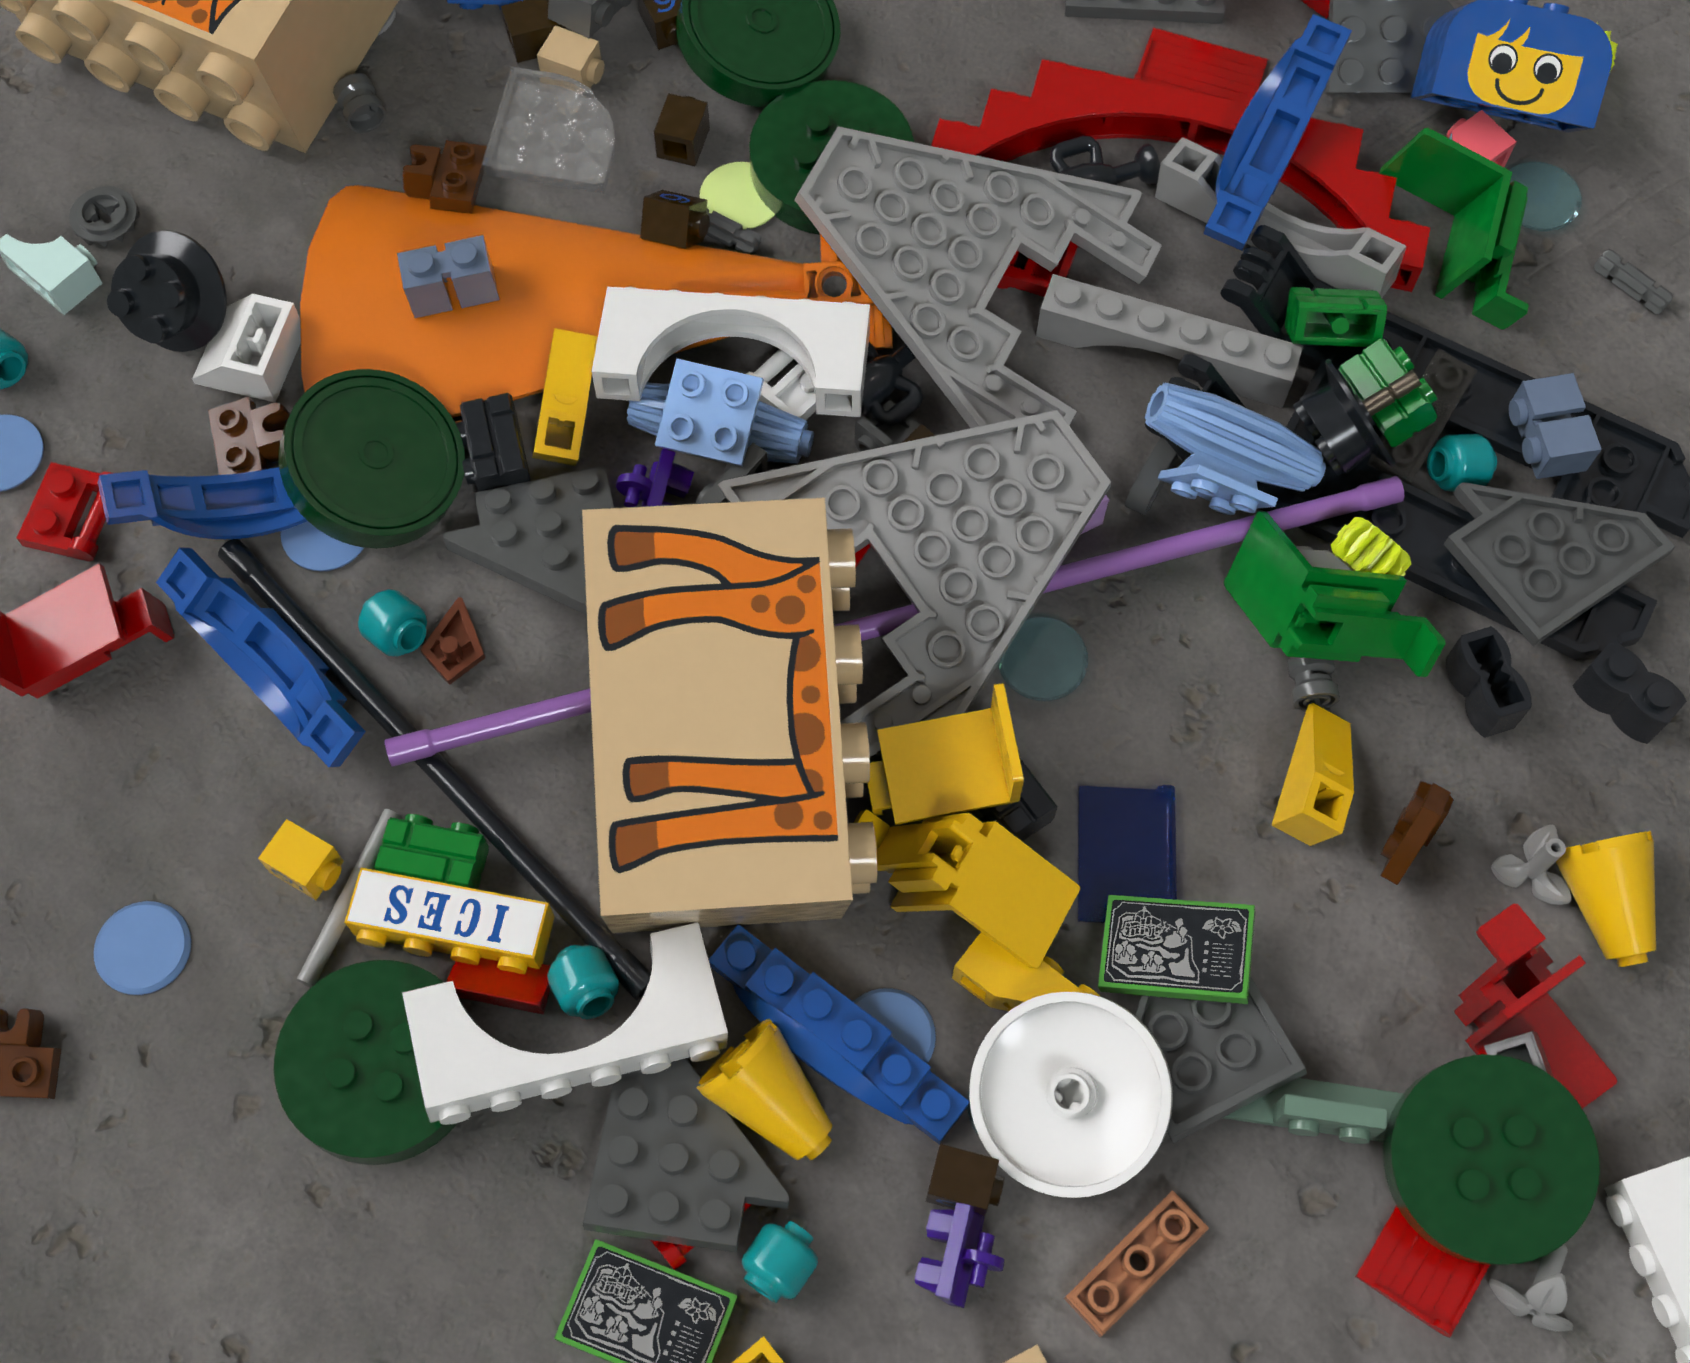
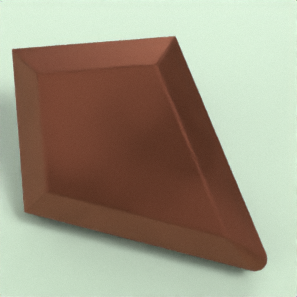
[420,597,486,685]

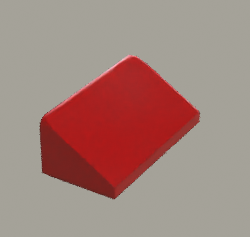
[446,958,551,1015]

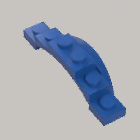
[1203,14,1352,251]
[98,467,307,539]
[156,547,366,768]
[709,924,970,1145]

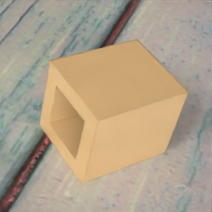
[537,25,605,97]

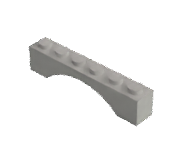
[1155,137,1407,299]
[1036,274,1303,408]

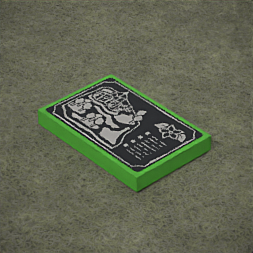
[1098,895,1256,1004]
[554,1239,739,1363]

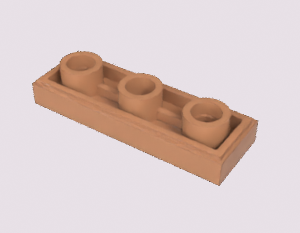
[1064,1190,1209,1337]

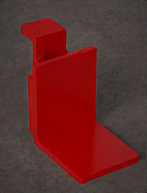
[0,564,175,699]
[1454,903,1617,1109]

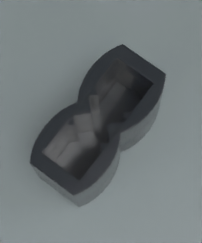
[1446,626,1532,738]
[1572,642,1687,744]

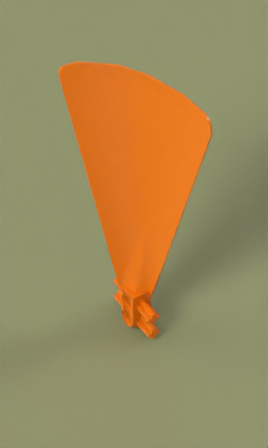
[300,185,893,418]

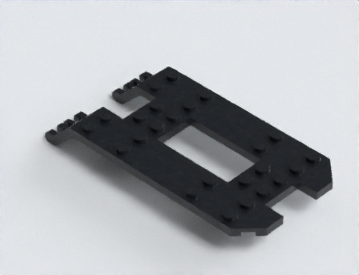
[1145,225,1690,660]

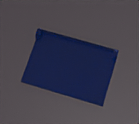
[1078,785,1177,923]

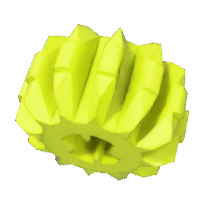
[1331,517,1412,577]

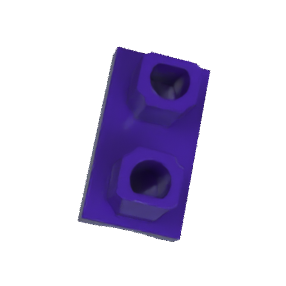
[616,448,694,508]
[914,1202,1005,1308]

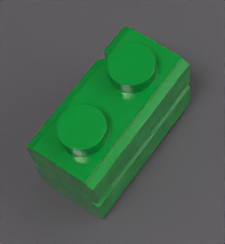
[1285,287,1387,347]
[1339,339,1438,447]
[374,814,489,889]

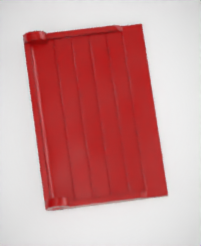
[1134,27,1268,104]
[1355,1205,1490,1338]

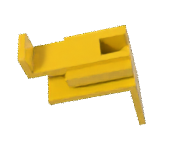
[867,683,1024,825]
[854,810,1080,968]

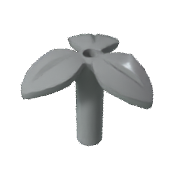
[1491,824,1571,905]
[1489,1244,1574,1332]

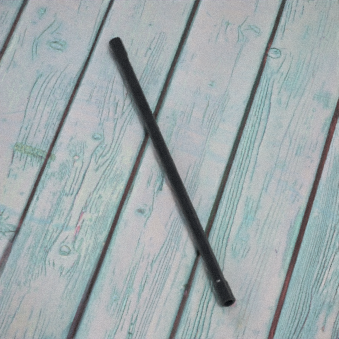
[218,539,651,1000]

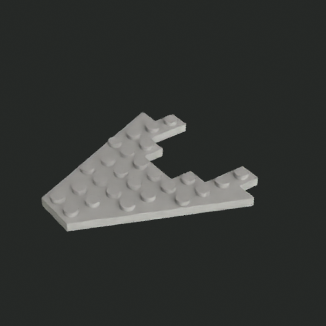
[794,126,1162,428]
[718,410,1111,761]

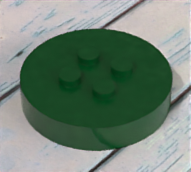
[676,0,841,107]
[749,80,914,235]
[279,369,465,549]
[274,960,471,1165]
[1383,1054,1600,1265]

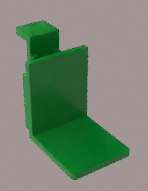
[1379,128,1529,330]
[1224,511,1446,677]

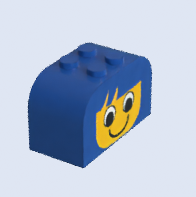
[1411,0,1612,132]

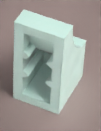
[0,234,102,315]

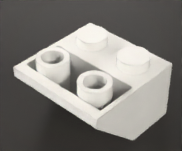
[192,293,301,403]

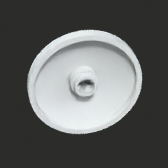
[969,992,1173,1198]

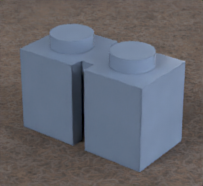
[397,235,500,318]
[1509,373,1602,479]

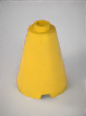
[1556,831,1656,967]
[697,1018,833,1160]

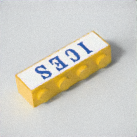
[344,868,555,974]

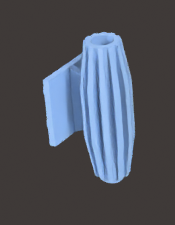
[627,358,814,466]
[1145,383,1326,515]

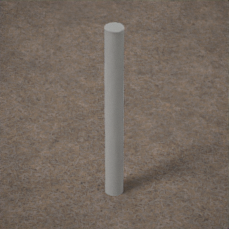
[296,809,401,987]

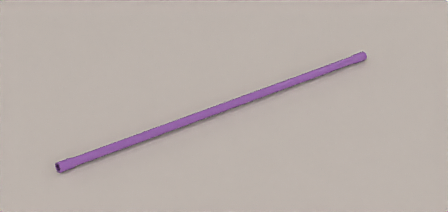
[385,476,1404,767]

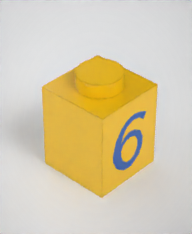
[258,819,344,900]

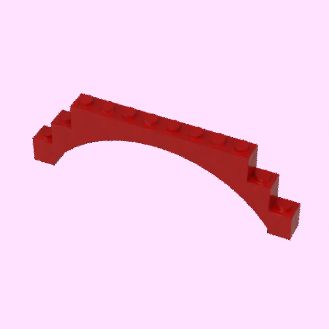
[931,59,1431,292]

